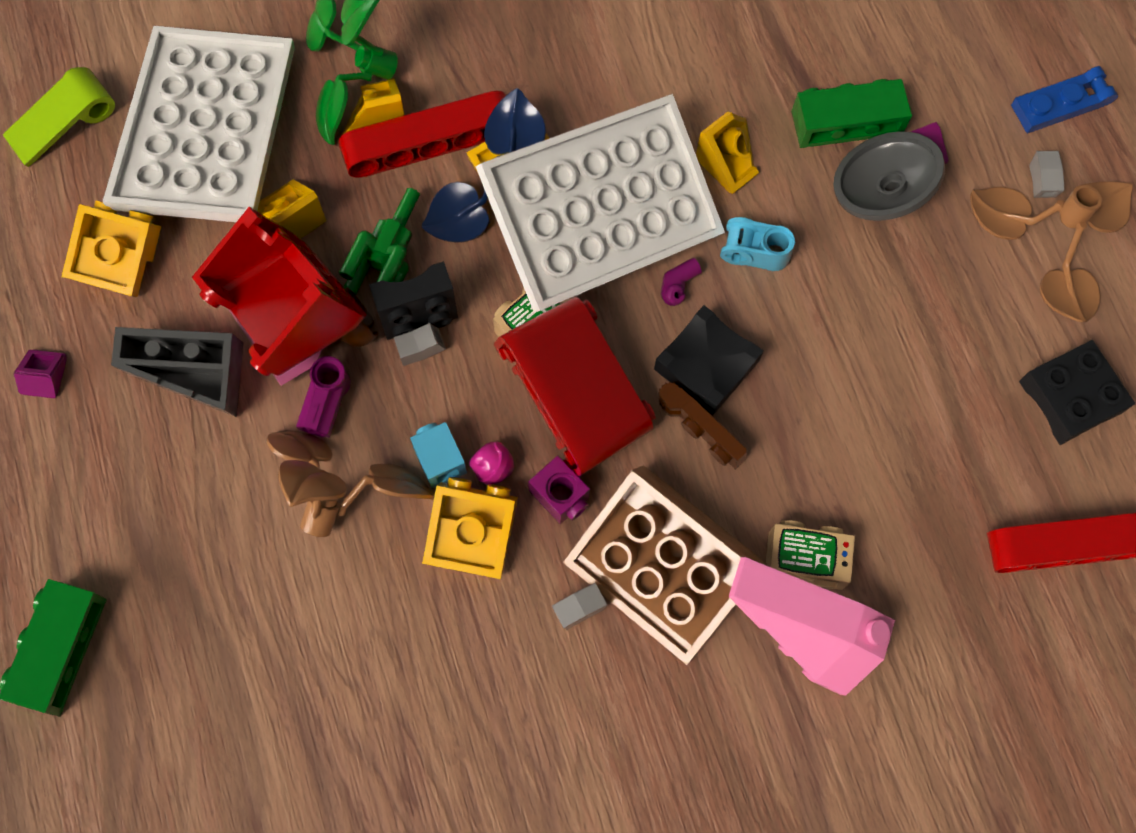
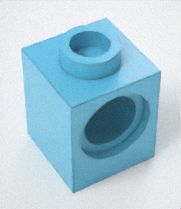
[410,422,467,489]

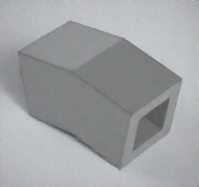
[1029,151,1064,198]
[394,323,446,366]
[552,583,607,630]

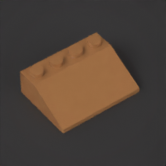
[563,465,767,665]

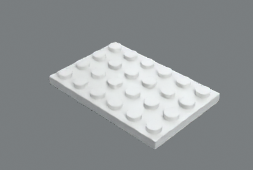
[103,26,295,222]
[476,94,725,312]

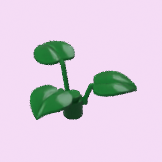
[306,0,398,145]

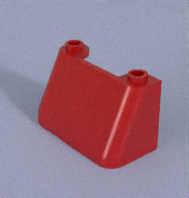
[192,207,367,376]
[493,297,656,476]

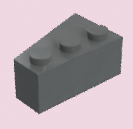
[111,327,244,417]

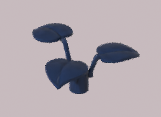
[422,88,546,243]

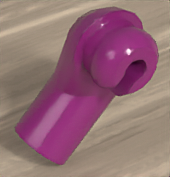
[661,258,702,306]

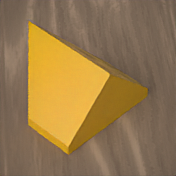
[341,79,404,136]
[696,112,759,194]

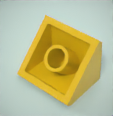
[257,179,326,239]

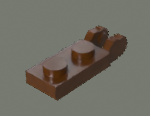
[658,382,747,470]

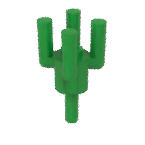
[339,188,420,295]

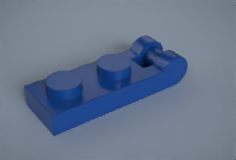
[1011,66,1118,134]

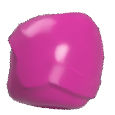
[469,441,514,485]

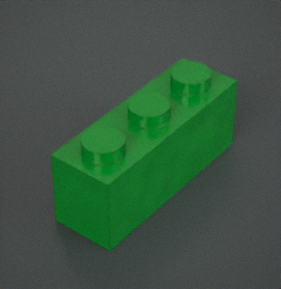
[791,79,912,148]
[0,579,107,717]

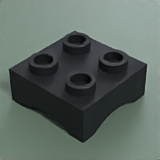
[369,261,458,340]
[654,305,764,416]
[1019,340,1136,445]

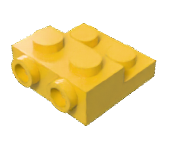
[61,200,161,297]
[422,477,518,579]

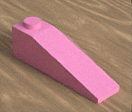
[729,557,895,696]

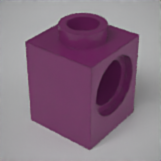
[528,455,590,524]

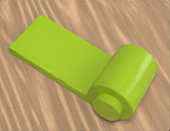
[2,67,115,167]

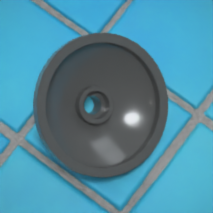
[833,132,945,221]

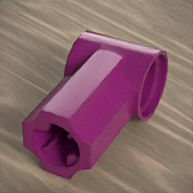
[296,356,351,438]

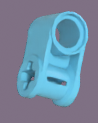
[720,217,795,271]

